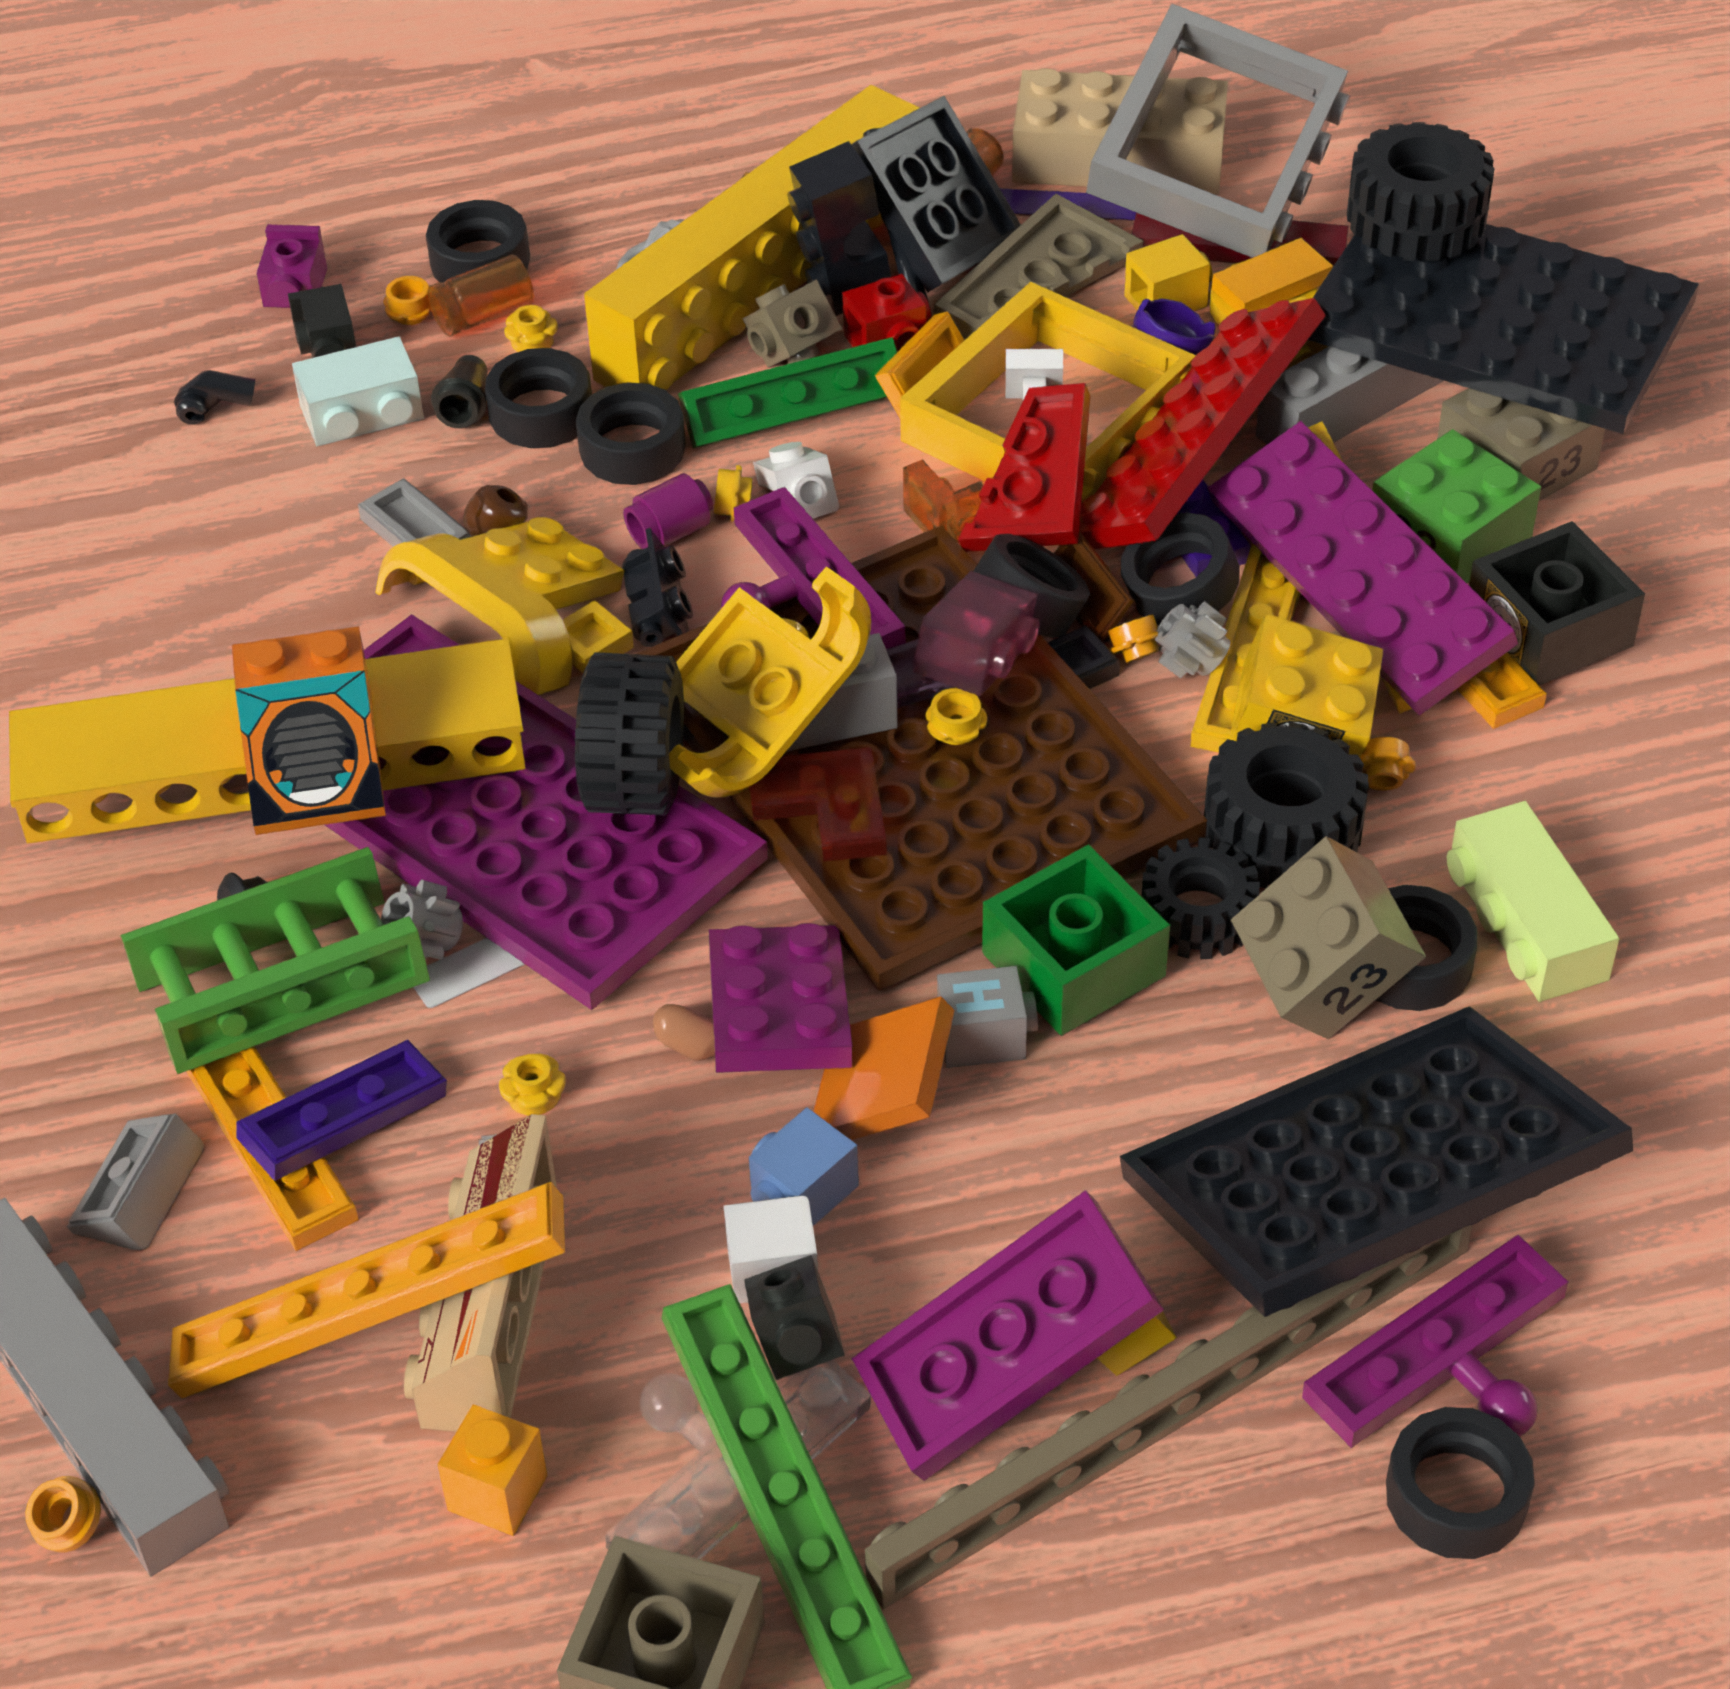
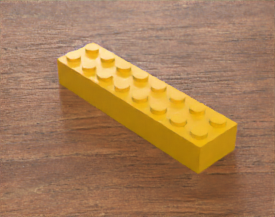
[584,85,920,390]

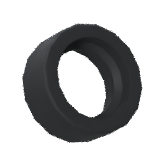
[426,200,530,294]
[485,348,592,448]
[576,382,686,485]
[1121,512,1240,625]
[970,534,1090,638]
[1376,885,1477,1011]
[1386,1407,1535,1559]

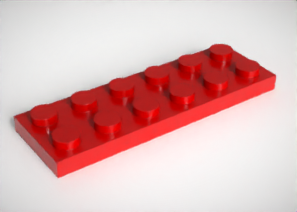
[1079,298,1326,550]

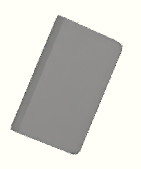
[67,1113,204,1250]

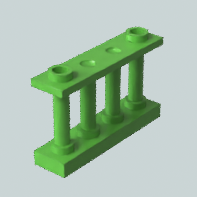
[120,847,430,1074]

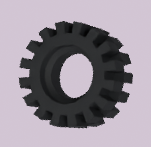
[1141,838,1260,960]

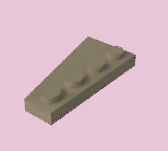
[933,194,1144,339]

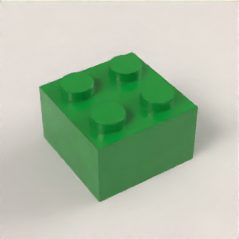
[982,844,1170,1036]

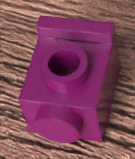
[256,224,327,308]

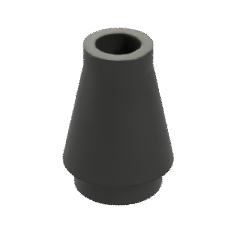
[431,355,488,428]

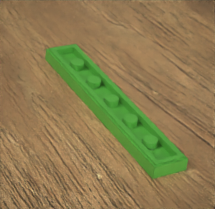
[662,1284,912,1689]

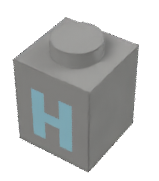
[937,966,1038,1068]

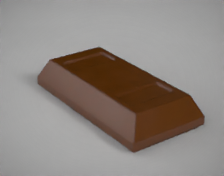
[1054,531,1137,644]

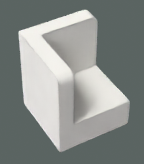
[723,1196,818,1303]

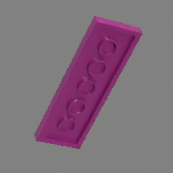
[1207,421,1518,716]

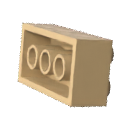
[1012,68,1228,194]

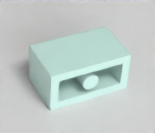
[292,336,424,447]

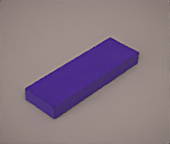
[236,1039,447,1181]

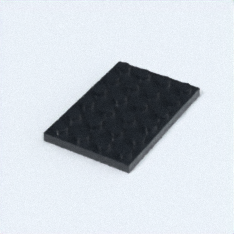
[1308,224,1699,434]
[1119,1006,1633,1317]

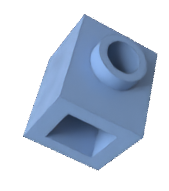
[749,1107,859,1226]

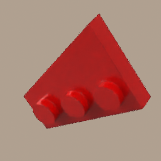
[958,383,1091,552]

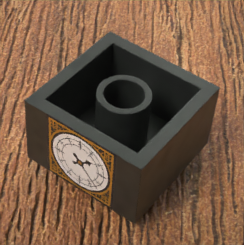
[1469,521,1645,685]

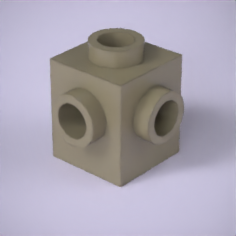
[743,279,842,367]

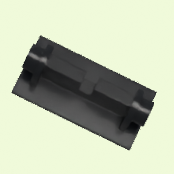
[622,528,693,647]

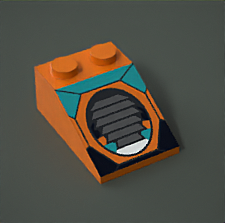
[232,626,386,835]

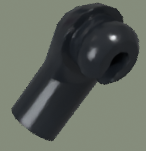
[174,370,255,425]

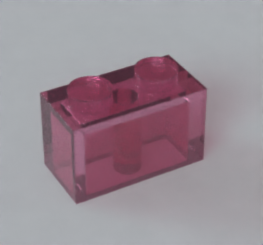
[913,571,1039,696]

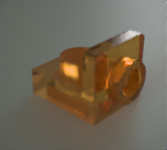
[903,459,984,543]

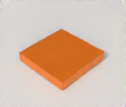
[813,996,955,1140]

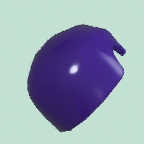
[1132,298,1216,355]

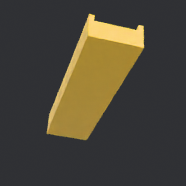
[9,638,526,844]

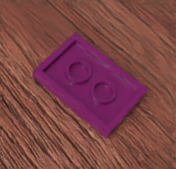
[709,923,852,1073]

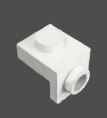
[753,442,839,519]

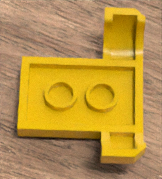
[375,517,625,695]
[669,566,871,797]

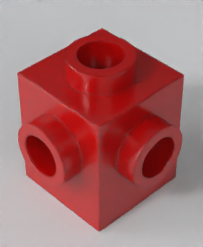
[842,274,931,352]

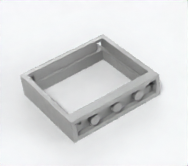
[1086,4,1350,258]

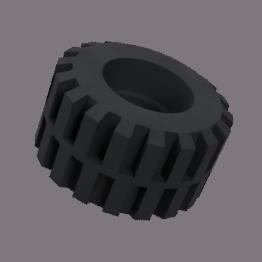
[1347,122,1495,261]
[575,652,684,816]
[1204,722,1369,889]

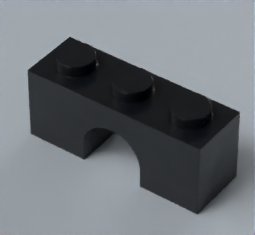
[787,141,891,316]

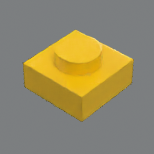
[563,600,634,673]

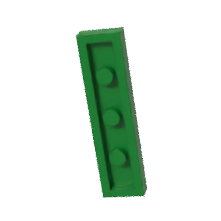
[678,337,897,449]

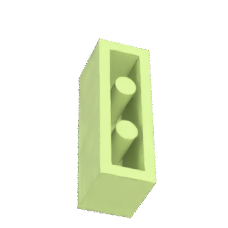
[1447,801,1619,1002]

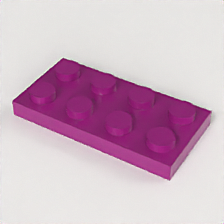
[851,1190,1164,1481]

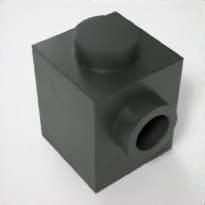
[744,1255,845,1380]

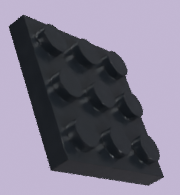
[852,96,1021,293]

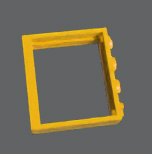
[900,282,1196,502]

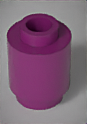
[623,473,713,549]

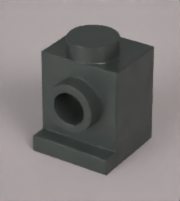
[288,284,356,358]

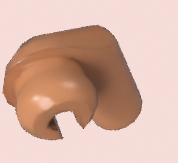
[652,1004,715,1061]

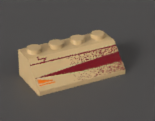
[404,1114,557,1432]

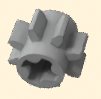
[1155,601,1230,678]
[381,880,463,960]

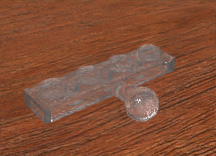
[606,1360,871,1559]

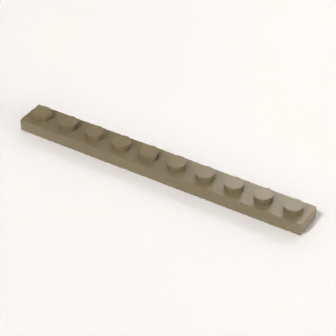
[865,1225,1473,1609]

